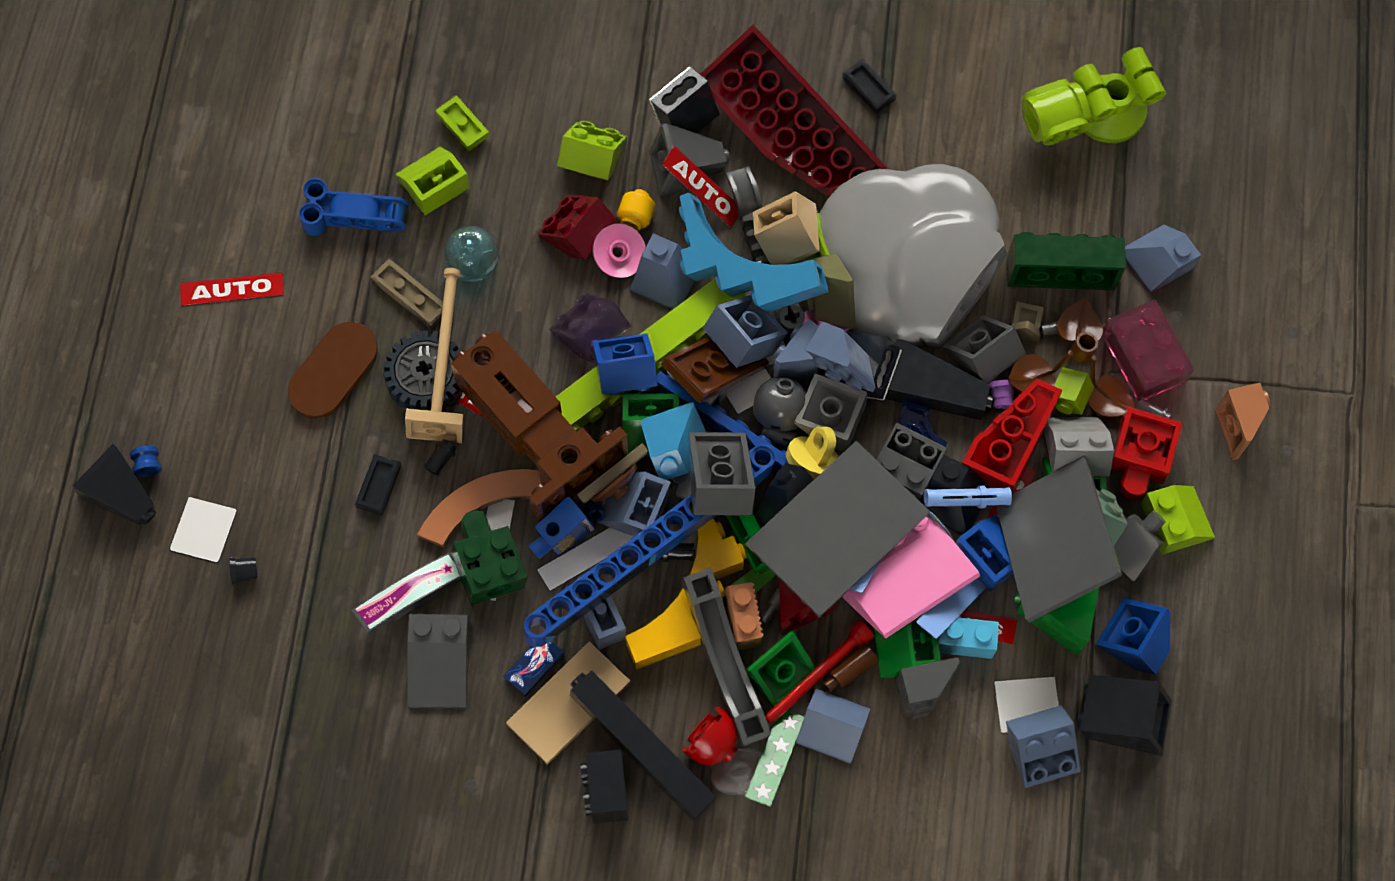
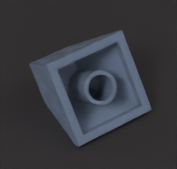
[1125,225,1201,294]
[630,234,696,310]

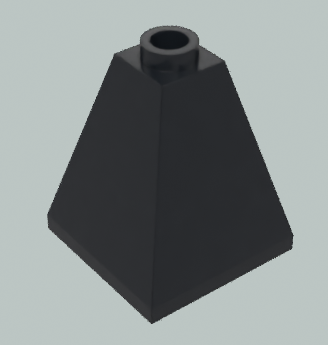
[72,444,157,525]

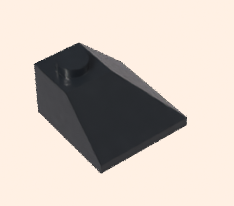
[921,454,990,535]
[754,463,814,526]

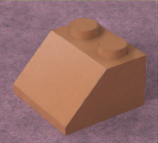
[1215,383,1270,460]

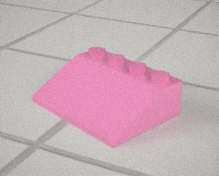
[842,515,980,639]

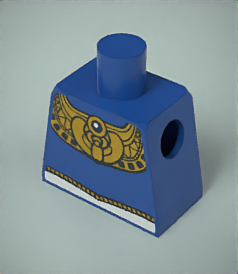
[529,496,596,559]

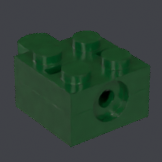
[452,510,528,606]

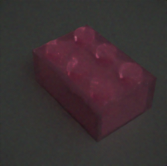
[1102,300,1195,402]

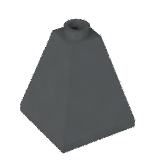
[649,124,729,198]

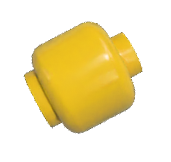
[617,189,655,231]

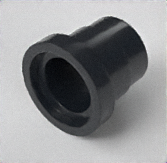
[229,556,257,585]

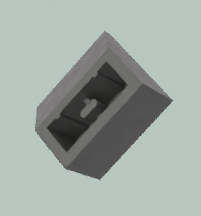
[876,422,947,502]

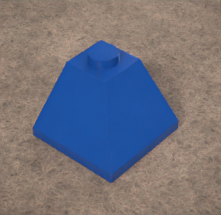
[1096,598,1170,675]

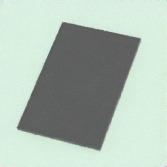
[745,441,930,618]
[996,456,1122,623]

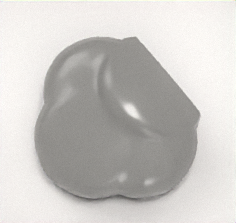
[816,164,1007,347]

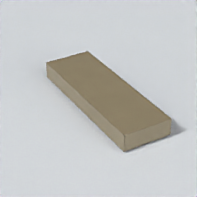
[371,259,443,329]
[572,443,648,506]

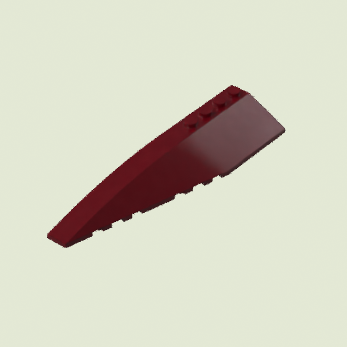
[700,24,888,197]

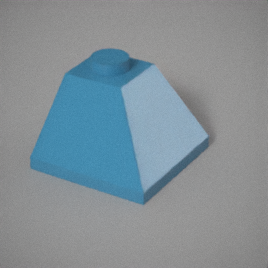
[641,401,706,480]

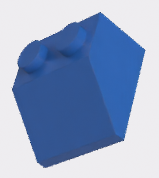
[592,333,658,395]

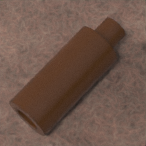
[823,645,878,692]

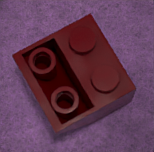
[537,195,617,260]

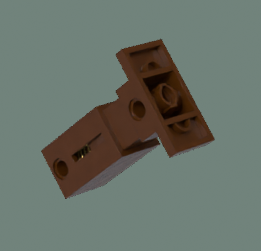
[451,329,628,522]

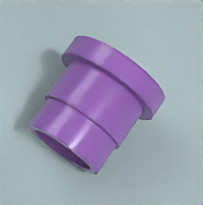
[988,380,1015,409]

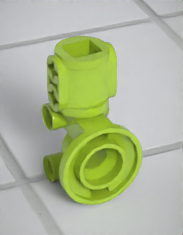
[1022,47,1166,146]

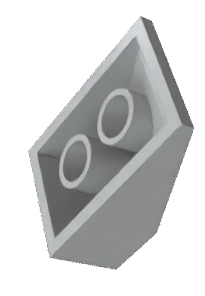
[1044,417,1114,476]

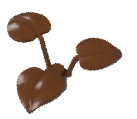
[1008,298,1135,418]

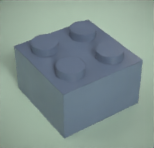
[703,295,788,368]

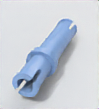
[924,486,1012,508]

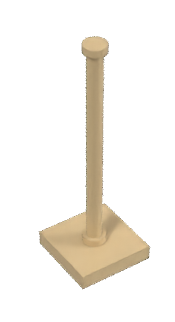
[405,268,463,444]

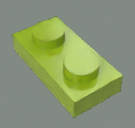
[436,95,490,151]

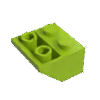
[557,121,627,181]
[395,147,470,216]

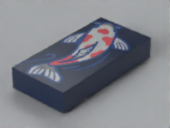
[503,641,564,697]

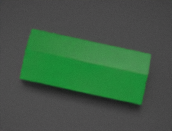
[726,513,770,574]

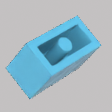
[938,618,999,659]

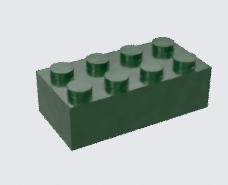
[1007,232,1126,291]

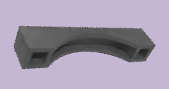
[681,568,772,746]

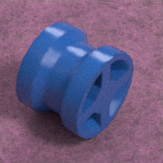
[130,445,162,477]

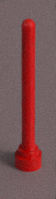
[765,620,874,724]

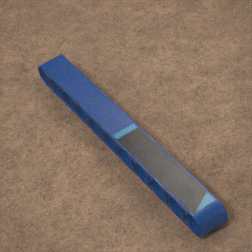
[524,445,776,647]

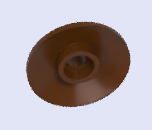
[590,464,637,502]

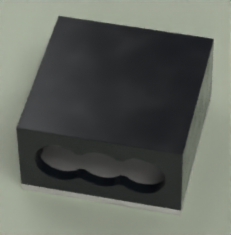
[649,66,720,134]
[825,332,902,400]

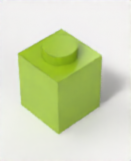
[1054,367,1094,415]

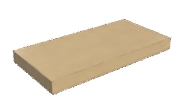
[506,641,630,765]

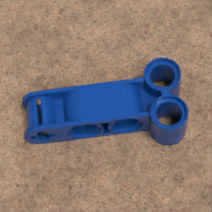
[299,178,409,236]

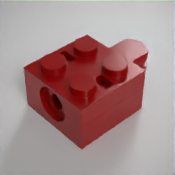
[1111,406,1182,500]

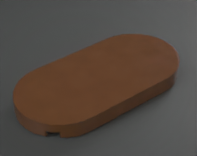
[288,322,377,419]

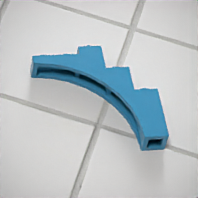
[679,193,829,312]

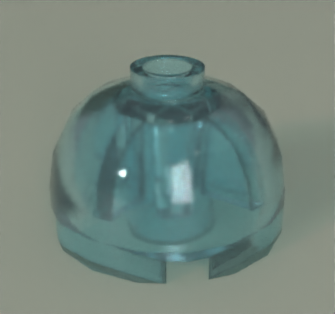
[444,226,499,281]

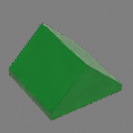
[747,631,816,708]

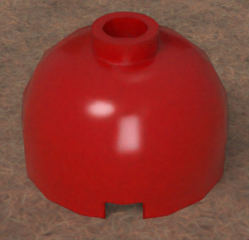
[682,706,738,766]

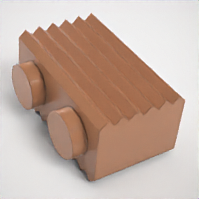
[725,582,764,650]

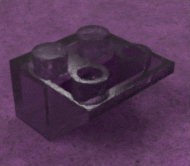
[549,293,631,363]

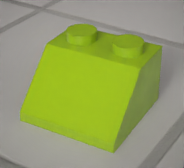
[1141,485,1215,555]

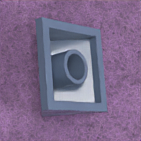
[796,689,870,764]

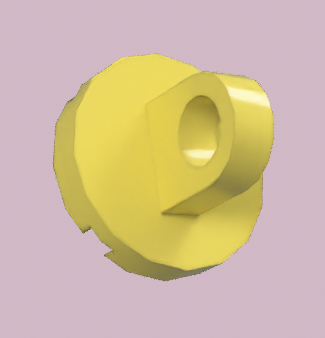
[786,426,838,479]

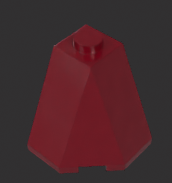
[777,576,836,636]

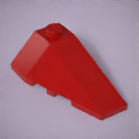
[962,379,1062,494]

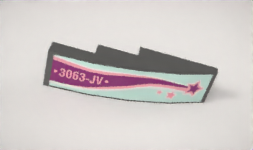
[352,552,461,635]

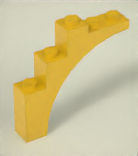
[625,518,747,670]

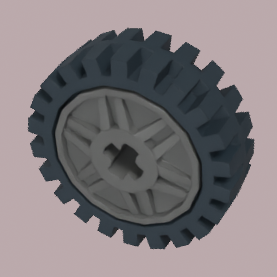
[383,331,462,412]

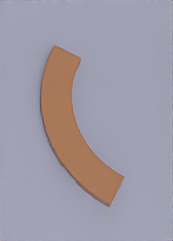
[417,469,542,548]

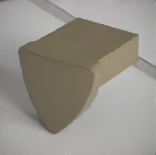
[1011,301,1044,342]

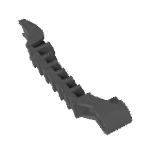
[726,167,805,337]

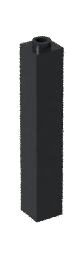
[570,670,716,822]

